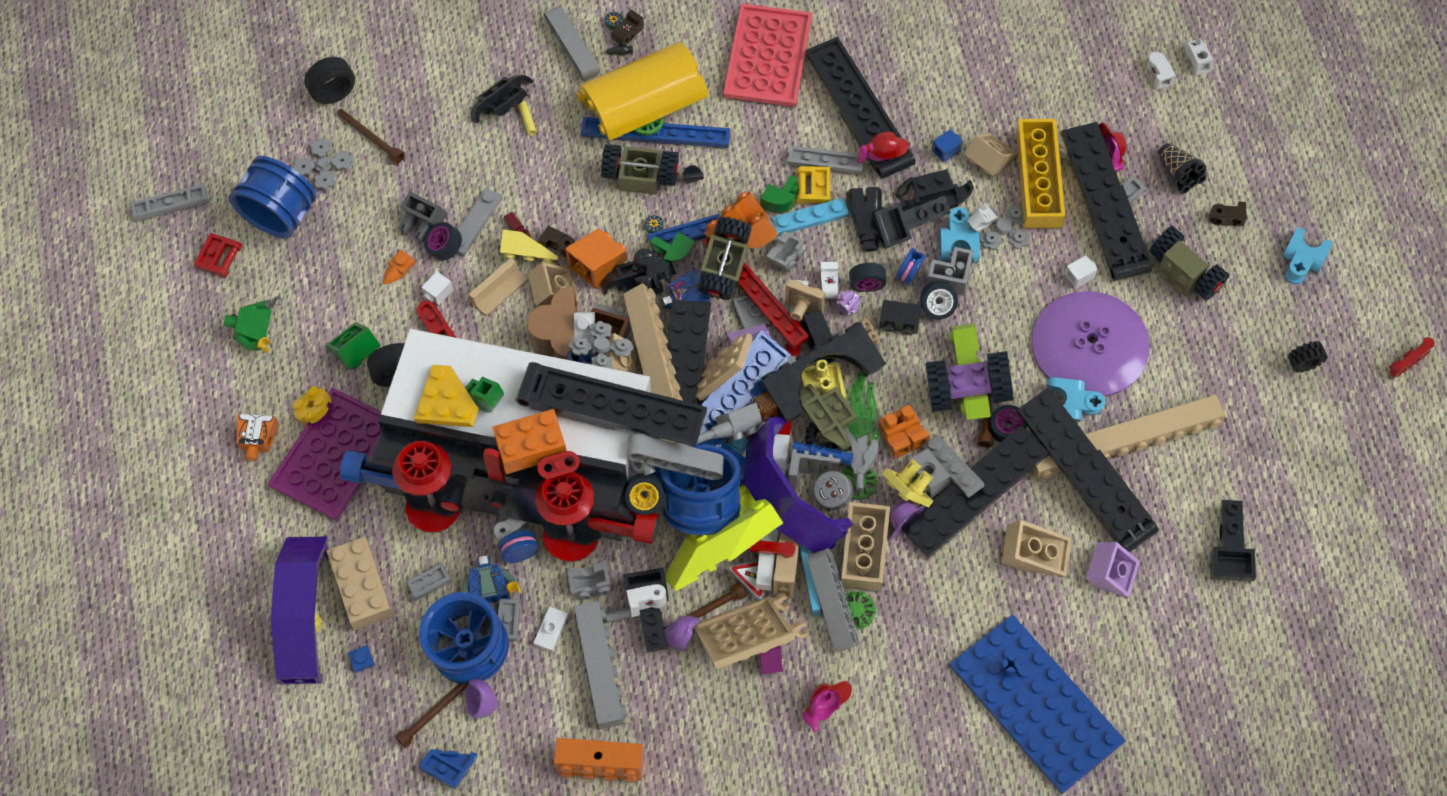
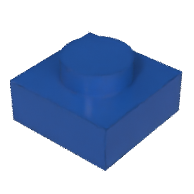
[348,645,375,673]

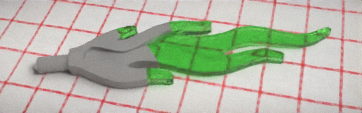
[842,370,879,492]

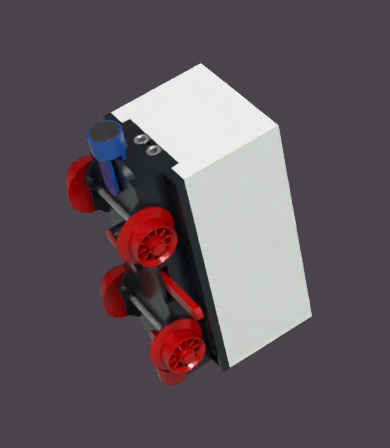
[340,329,660,562]

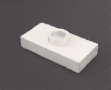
[533,606,569,652]

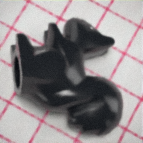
[633,248,672,289]

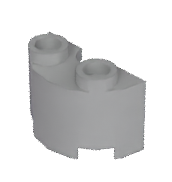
[766,231,805,272]
[567,561,611,600]

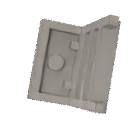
[785,449,841,491]

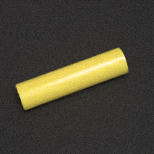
[518,100,537,135]

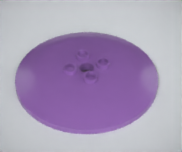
[1032,291,1150,397]

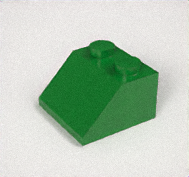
[325,322,381,370]

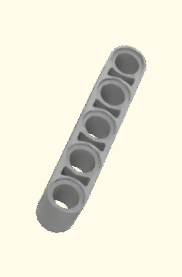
[544,6,600,81]
[627,434,723,480]
[807,548,859,652]

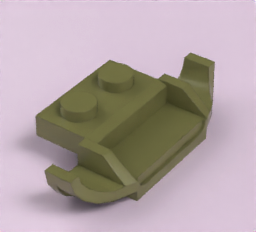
[800,384,858,450]

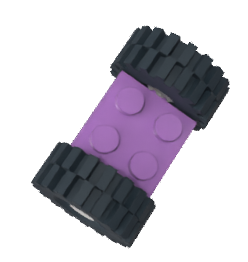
[925,351,1014,412]

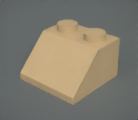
[964,133,1018,176]
[528,262,579,307]

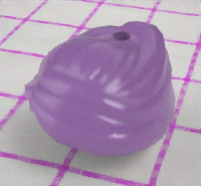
[664,615,699,652]
[465,679,498,718]

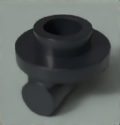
[683,165,704,183]

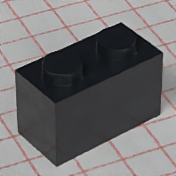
[879,300,922,335]

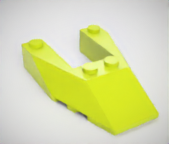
[665,485,783,591]

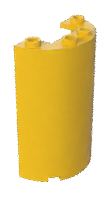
[576,41,709,141]

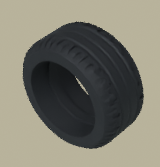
[304,57,355,104]
[367,343,405,387]

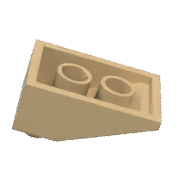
[1002,520,1072,577]

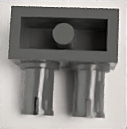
[398,191,448,242]

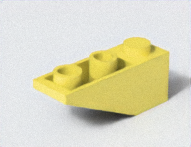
[500,230,558,264]

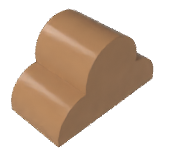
[527,286,578,360]

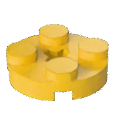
[292,386,331,425]

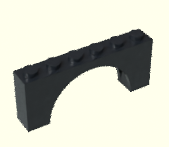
[759,324,886,424]

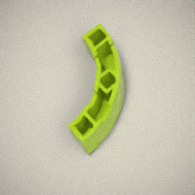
[949,323,991,420]

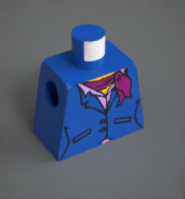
[662,269,710,309]

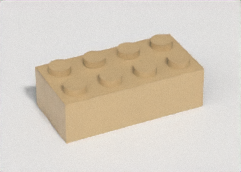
[841,502,890,591]
[326,536,394,631]

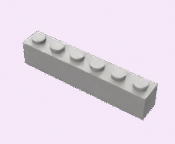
[574,601,627,730]

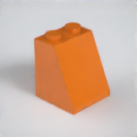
[565,228,627,289]

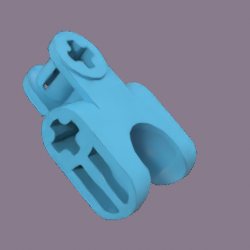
[939,207,980,263]
[1283,227,1333,285]
[1046,377,1105,422]

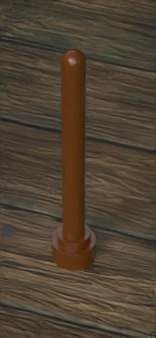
[337,109,405,165]
[977,361,993,448]
[664,582,747,630]
[394,683,469,749]

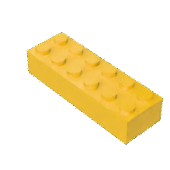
[1016,119,1065,228]

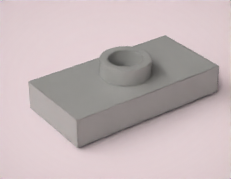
[406,563,452,601]

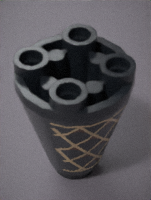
[1158,143,1207,194]

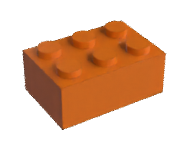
[492,409,567,474]

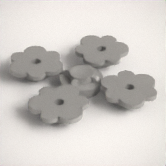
[293,138,353,190]
[980,205,1030,250]
[569,321,633,369]

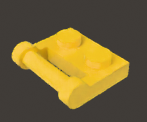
[796,166,830,204]

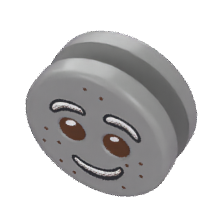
[814,471,853,510]

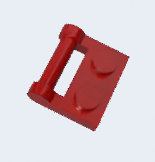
[194,233,243,278]

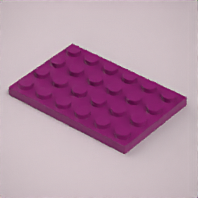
[268,388,382,521]

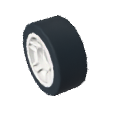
[920,281,958,320]

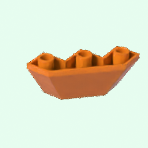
[704,191,778,249]

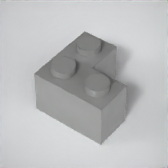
[927,247,973,295]

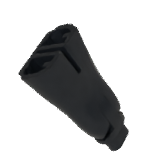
[845,187,882,252]

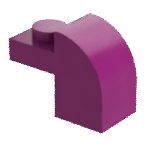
[759,645,783,674]

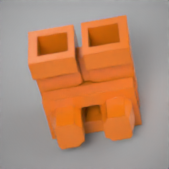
[878,405,929,459]

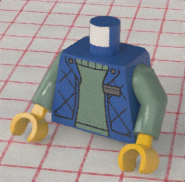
[460,556,521,603]

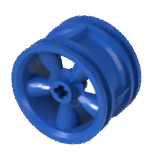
[228,156,317,239]
[661,445,741,535]
[419,592,509,685]

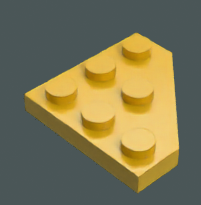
[414,365,479,427]

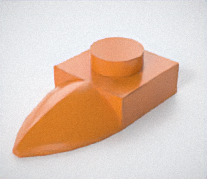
[383,250,416,284]

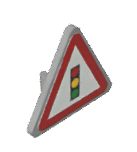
[729,560,764,600]

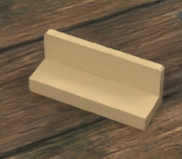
[469,258,528,316]

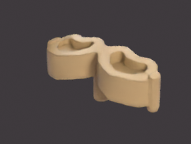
[862,317,880,345]

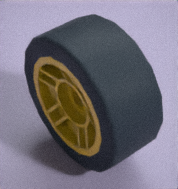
[624,473,664,515]

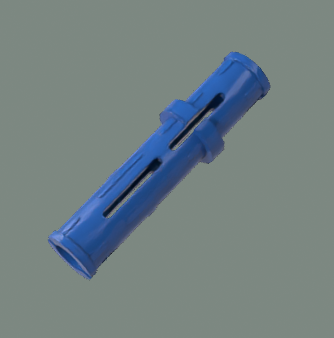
[792,441,854,466]

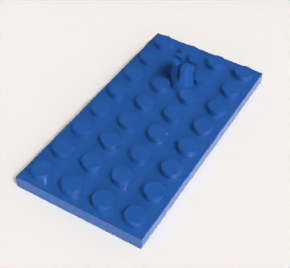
[949,614,1126,795]

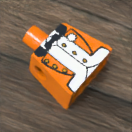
[237,414,279,461]

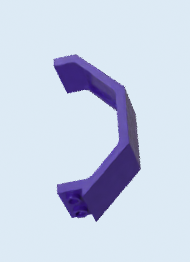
[743,417,853,553]
[271,536,329,685]

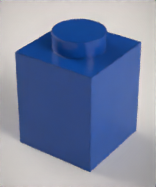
[932,129,962,163]

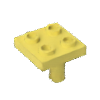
[801,360,846,400]
[882,459,933,508]

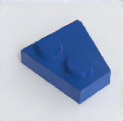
[419,749,478,790]

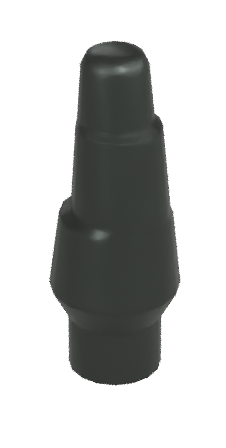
[606,45,633,55]
[895,177,913,199]

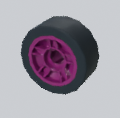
[424,222,462,261]
[849,262,887,292]
[990,405,1027,443]

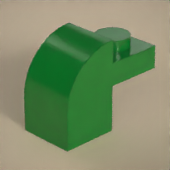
[760,175,799,214]
[649,232,695,262]
[466,376,504,413]

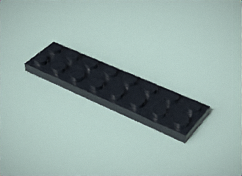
[901,425,1049,559]

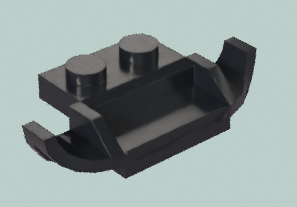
[471,75,534,123]
[899,169,974,210]
[601,261,677,295]

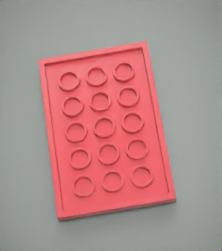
[723,3,812,107]

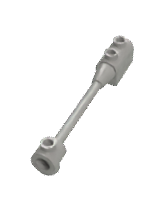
[630,403,762,476]

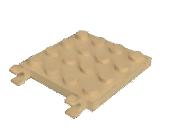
[694,593,808,669]

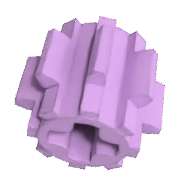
[836,290,861,315]

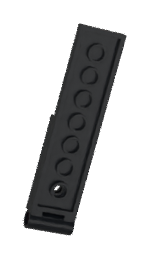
[805,36,916,179]
[1061,122,1152,281]
[653,299,711,439]
[515,362,707,447]
[1016,387,1159,553]

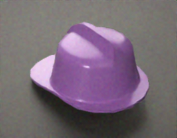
[889,499,925,541]

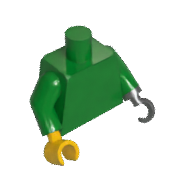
[223,296,282,353]

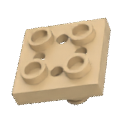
[785,279,825,321]

